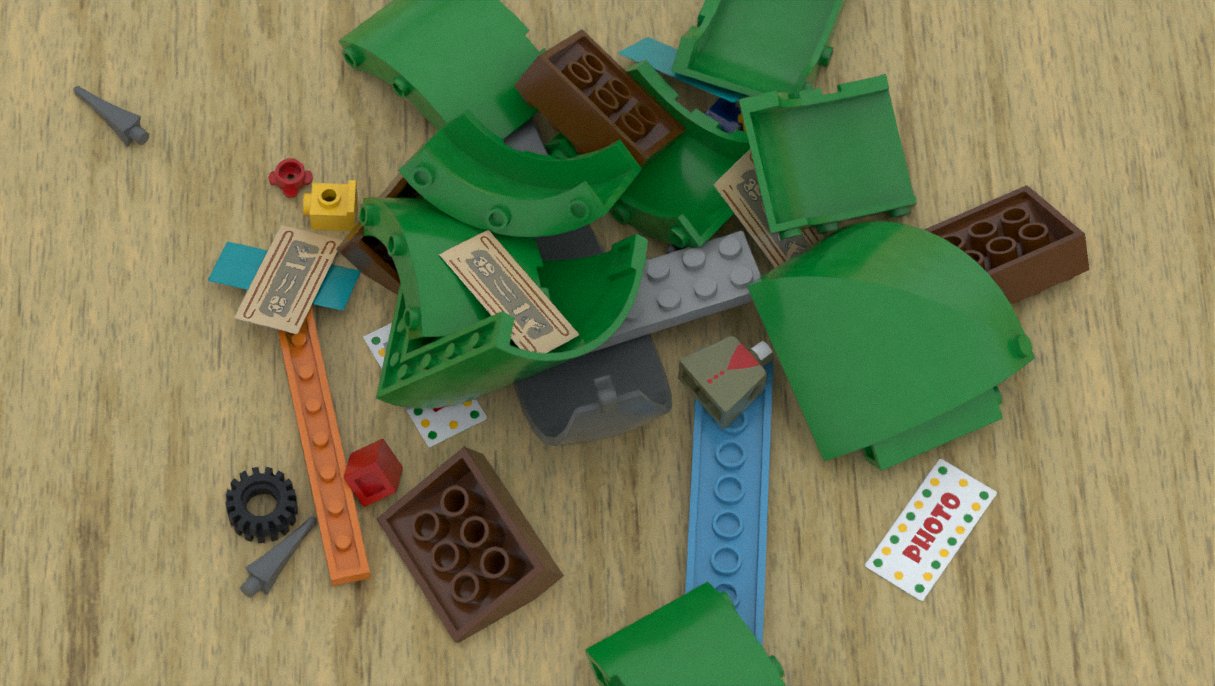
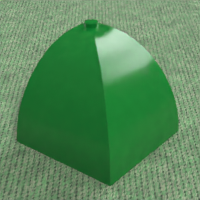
[747,221,1035,461]
[376,233,648,409]

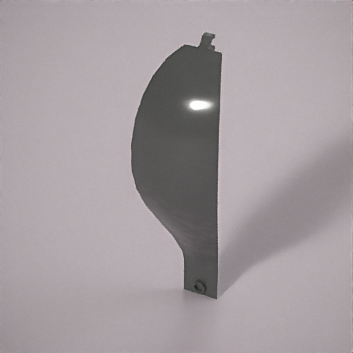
[503,116,672,446]

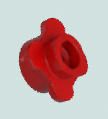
[269,158,313,198]

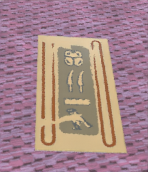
[714,149,825,268]
[234,225,343,334]
[439,230,579,353]

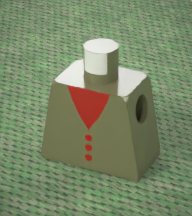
[678,336,774,430]

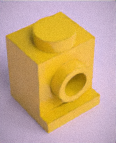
[303,180,358,231]

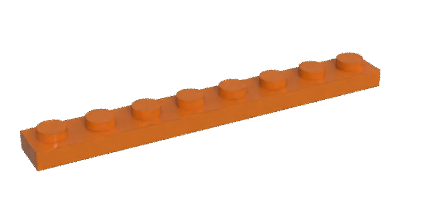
[277,307,371,586]

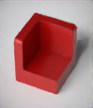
[343,438,403,507]

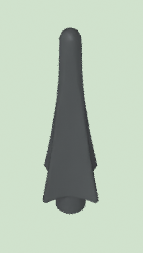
[73,86,149,147]
[240,516,317,598]

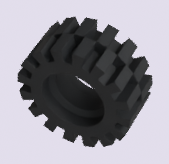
[225,467,298,543]

